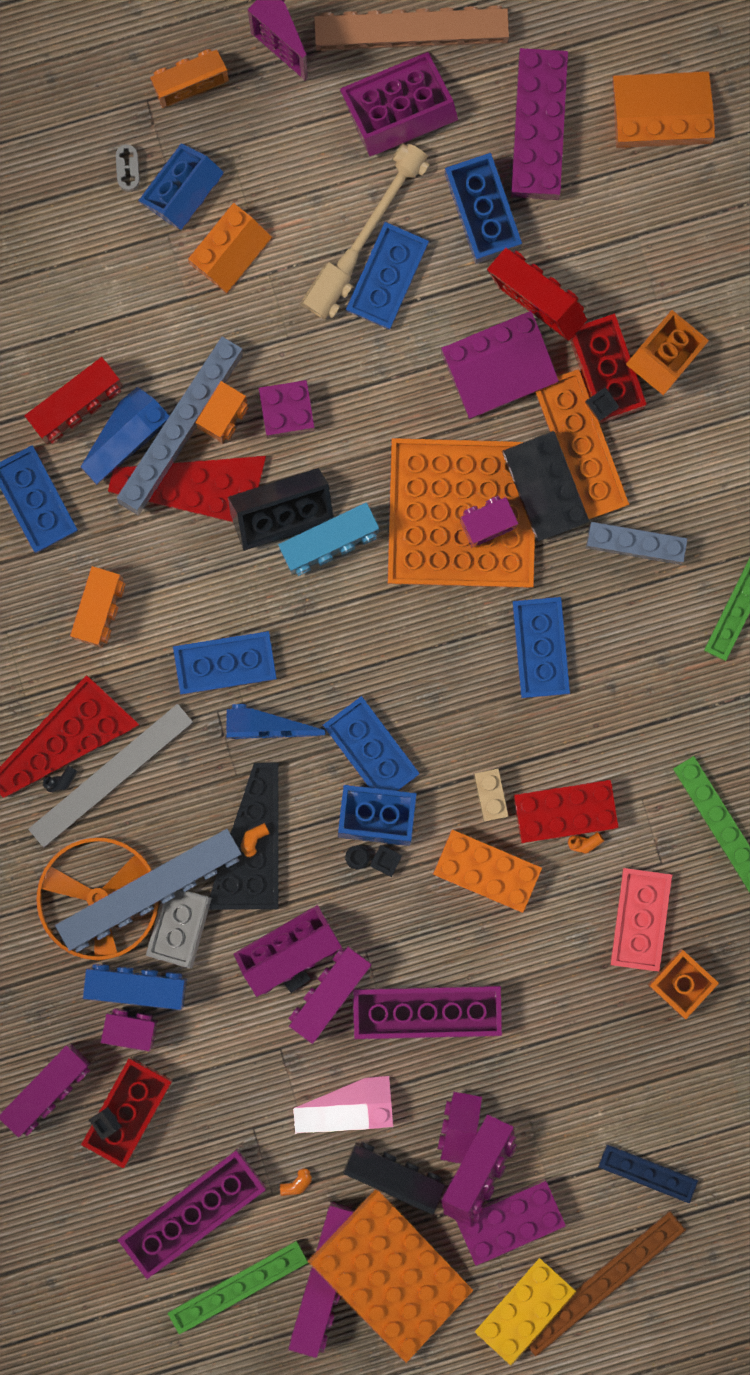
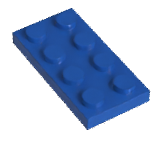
[346,222,429,330]
[0,445,78,554]
[512,597,570,698]
[173,631,277,695]
[323,696,420,791]

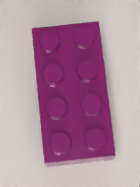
[233,905,342,997]
[288,946,372,1044]
[0,1043,91,1138]
[442,1114,517,1227]
[456,1178,566,1266]

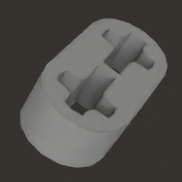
[116,144,140,192]

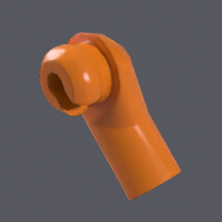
[240,823,270,857]
[567,832,605,854]
[280,1168,312,1196]

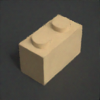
[474,769,508,822]

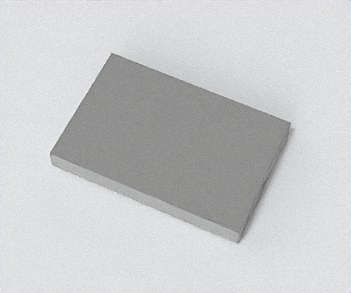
[146,889,212,969]

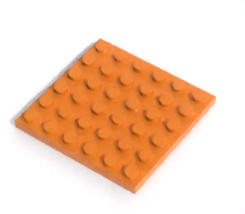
[388,438,535,588]

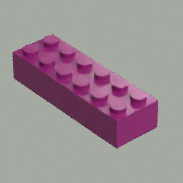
[511,48,568,200]
[353,985,502,1039]
[118,1148,267,1279]
[288,1201,357,1358]

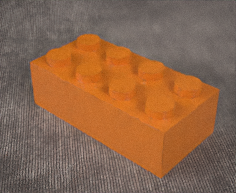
[432,830,542,913]

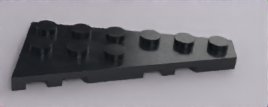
[209,763,279,910]

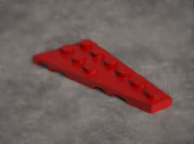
[108,456,266,523]
[0,675,140,798]

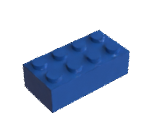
[444,153,522,264]
[83,964,187,1010]

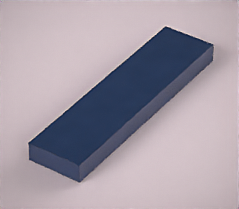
[598,1144,698,1204]

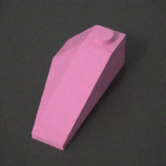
[294,1076,393,1133]

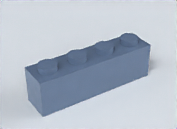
[585,522,688,565]

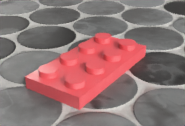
[610,868,672,972]

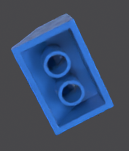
[138,143,224,230]
[338,785,417,846]

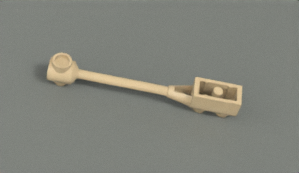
[300,143,429,319]

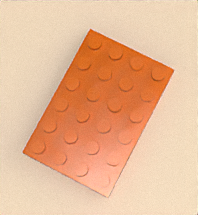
[307,1189,473,1363]

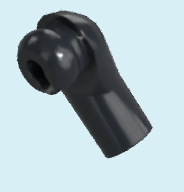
[43,766,78,793]

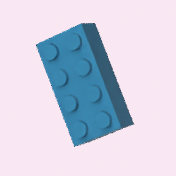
[278,502,379,576]

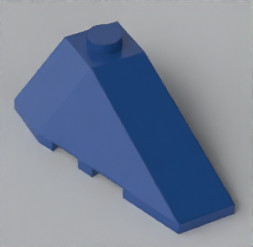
[81,386,169,485]
[226,704,326,739]

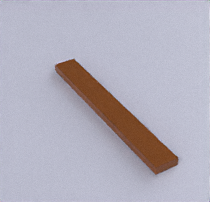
[528,1210,686,1357]

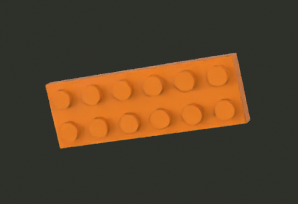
[535,369,629,520]

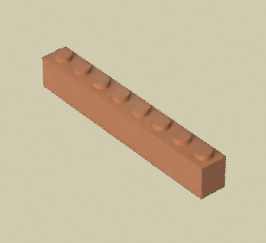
[314,5,509,51]

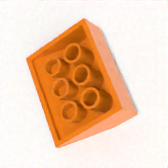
[613,71,715,148]

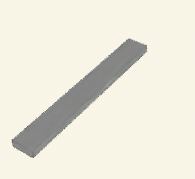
[28,704,194,848]

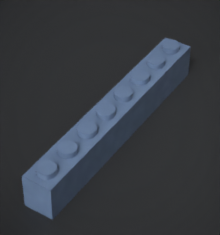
[117,336,243,516]
[55,828,242,952]

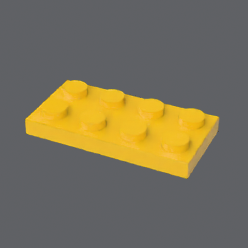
[475,1258,577,1366]

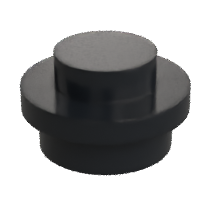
[345,845,370,870]

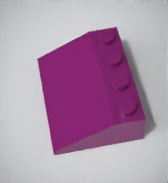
[248,0,308,81]
[340,52,458,157]
[441,311,559,419]

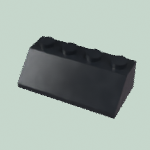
[502,431,590,541]
[228,468,334,551]
[343,1141,445,1215]

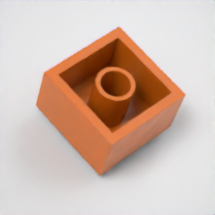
[195,381,249,444]
[648,949,719,1019]

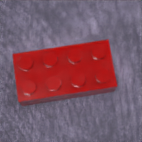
[487,248,588,341]
[570,313,647,424]
[24,357,123,445]
[513,780,619,843]
[81,1057,173,1169]

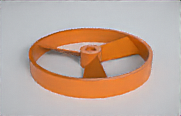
[36,838,160,960]

